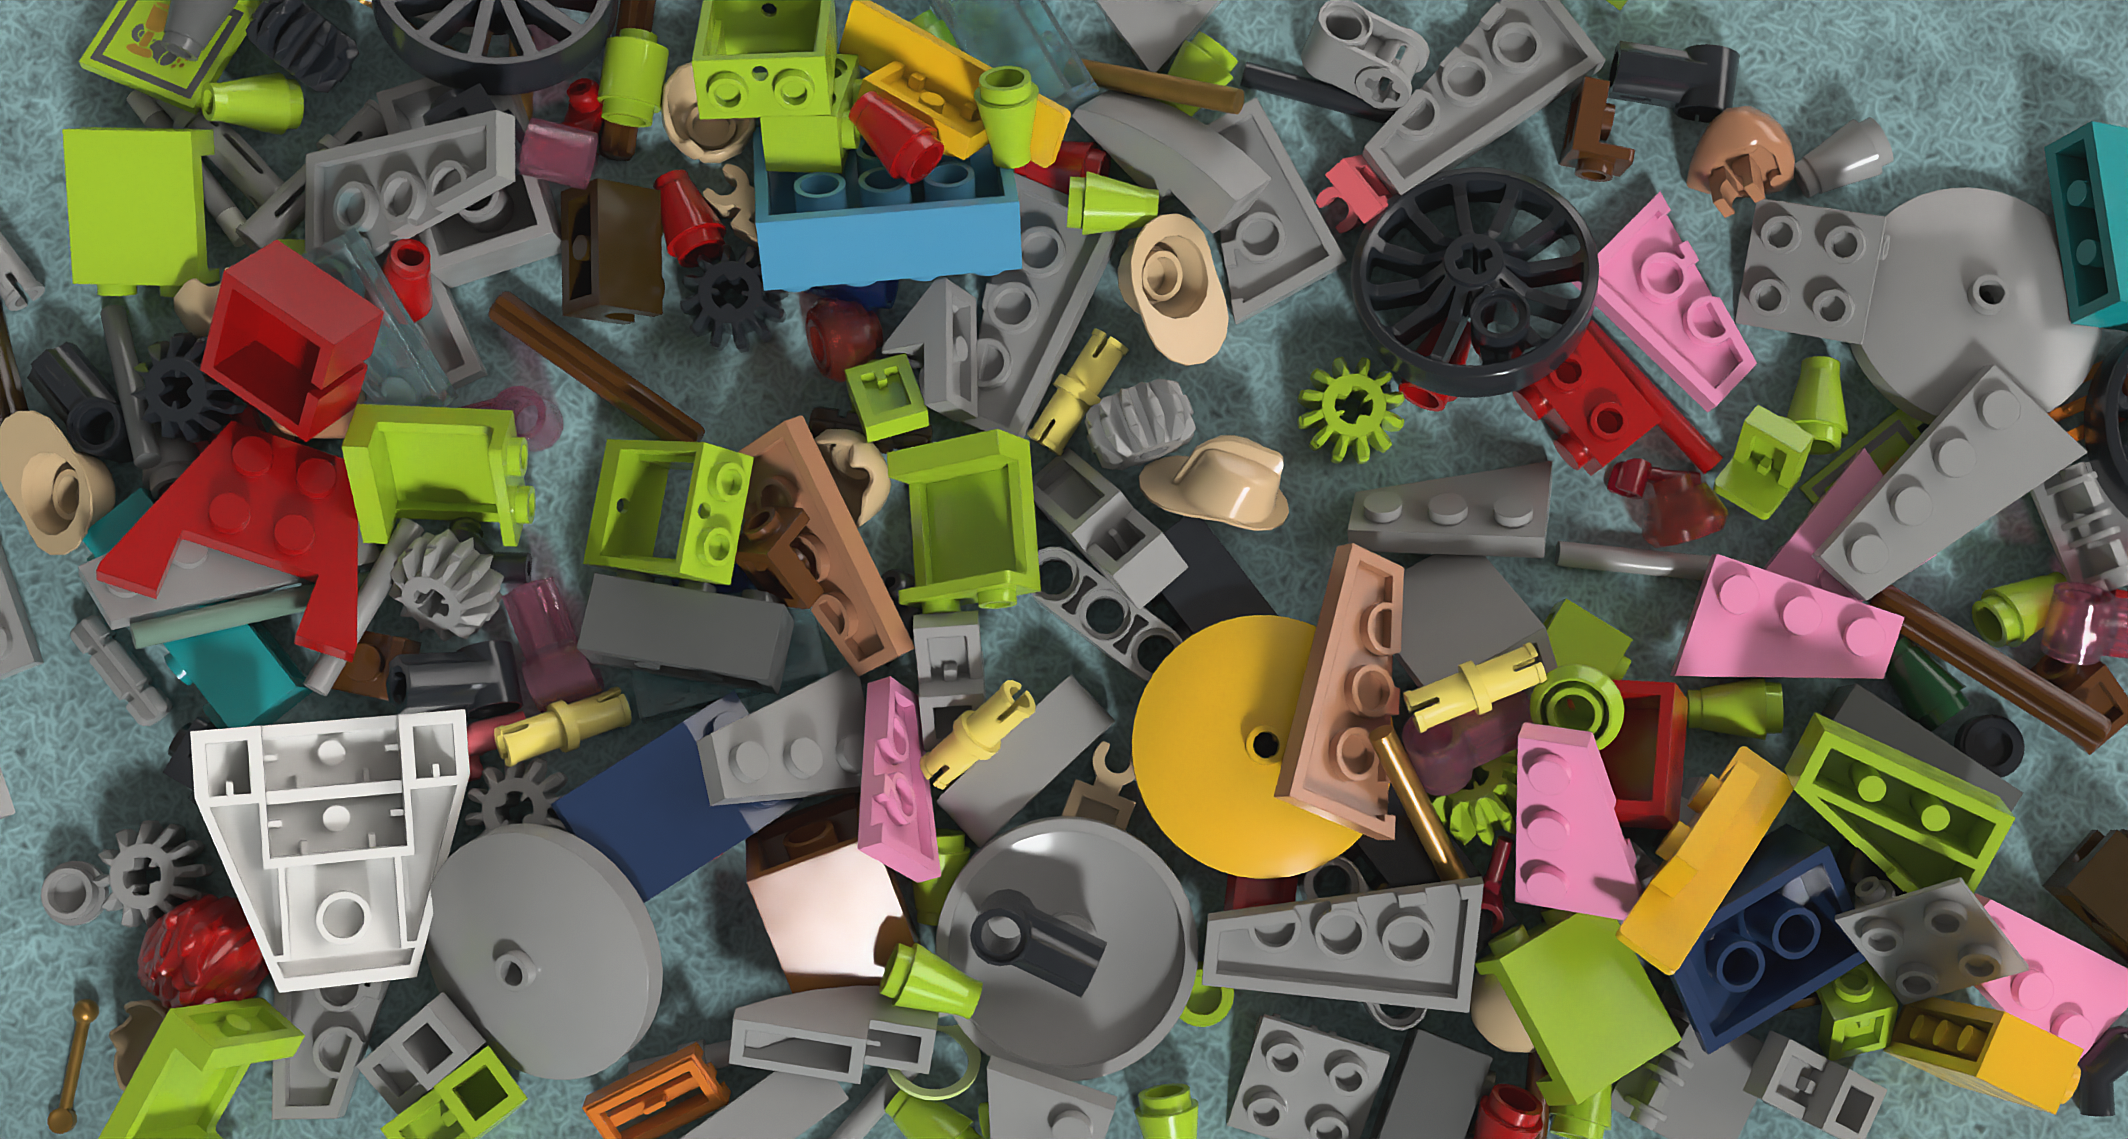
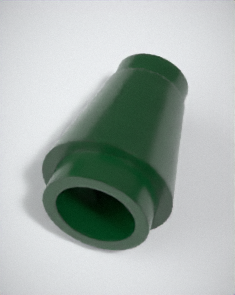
[1885,636,1971,732]

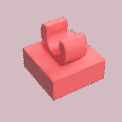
[1315,154,1392,233]

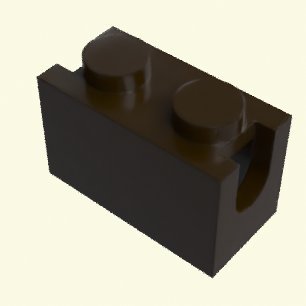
[561,178,665,325]
[2042,829,2128,964]

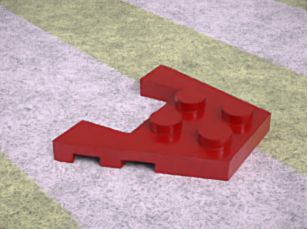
[96,421,358,662]

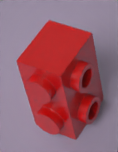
[1513,330,1662,476]

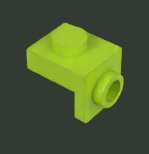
[1713,405,1815,520]

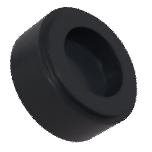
[1954,714,2025,778]

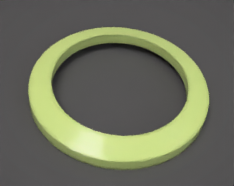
[887,1024,981,1100]

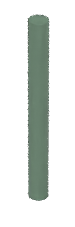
[130,570,393,649]

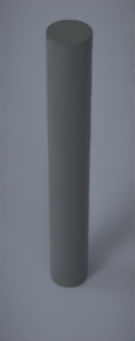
[100,305,162,469]

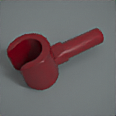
[1607,458,1701,500]
[1481,836,1514,933]

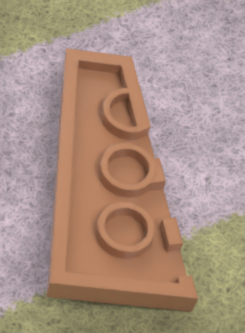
[738,415,915,677]
[1274,543,1404,840]

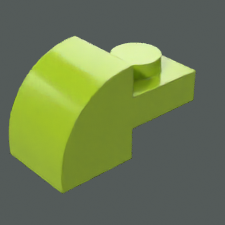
[380,1045,528,1139]

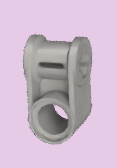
[1301,0,1430,111]

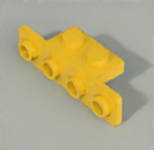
[839,0,1071,168]
[1615,746,1794,975]

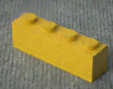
[1883,997,2084,1115]

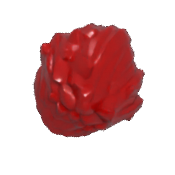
[137,894,270,1009]

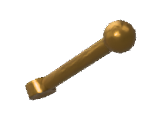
[47,999,99,1134]

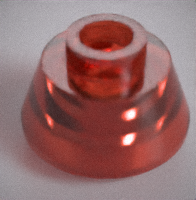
[805,298,883,383]
[1641,472,1729,548]

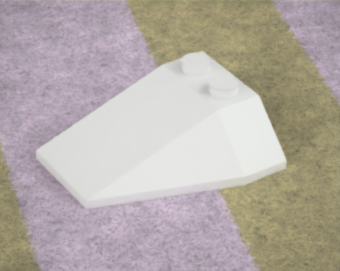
[190,709,470,993]

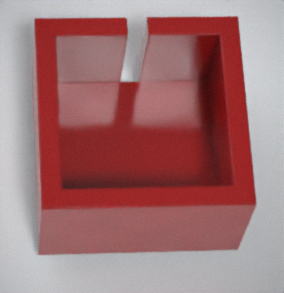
[200,239,384,442]
[1599,679,1688,830]

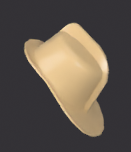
[1117,213,1229,366]
[0,410,115,555]
[1138,435,1289,531]

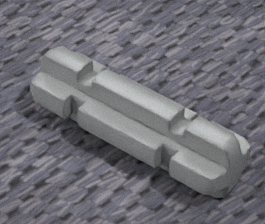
[70,615,172,726]

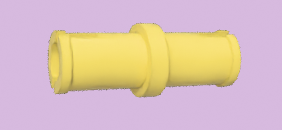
[1027,328,1129,456]
[1403,642,1547,733]
[919,680,1036,790]
[494,686,632,767]

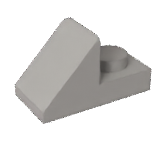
[882,278,978,422]

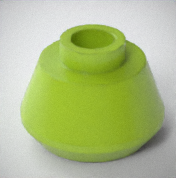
[1530,664,1624,750]

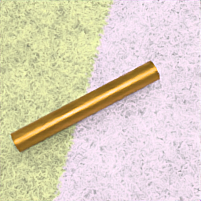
[1066,57,1244,115]
[1368,725,1469,882]

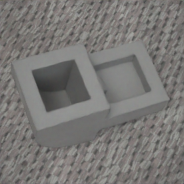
[913,610,986,751]
[356,991,486,1115]
[1743,1030,1887,1139]

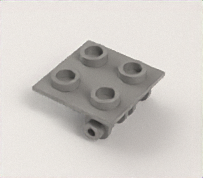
[1735,199,1890,345]
[2030,461,2128,603]
[1835,876,2029,1005]
[1612,989,1764,1139]
[1227,1013,1390,1139]

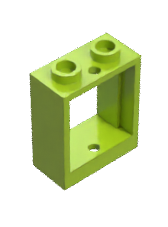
[692,0,838,120]
[583,439,754,585]

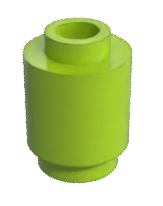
[597,28,669,127]

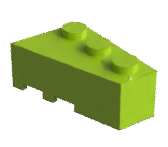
[1784,712,2015,894]

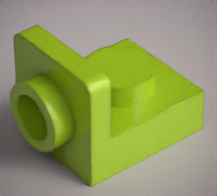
[844,353,929,443]
[1816,960,1898,1061]

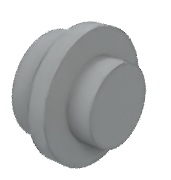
[41,861,109,926]

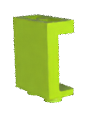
[62,127,220,297]
[341,404,536,547]
[887,429,1041,614]
[1475,907,1682,1106]
[98,997,305,1139]

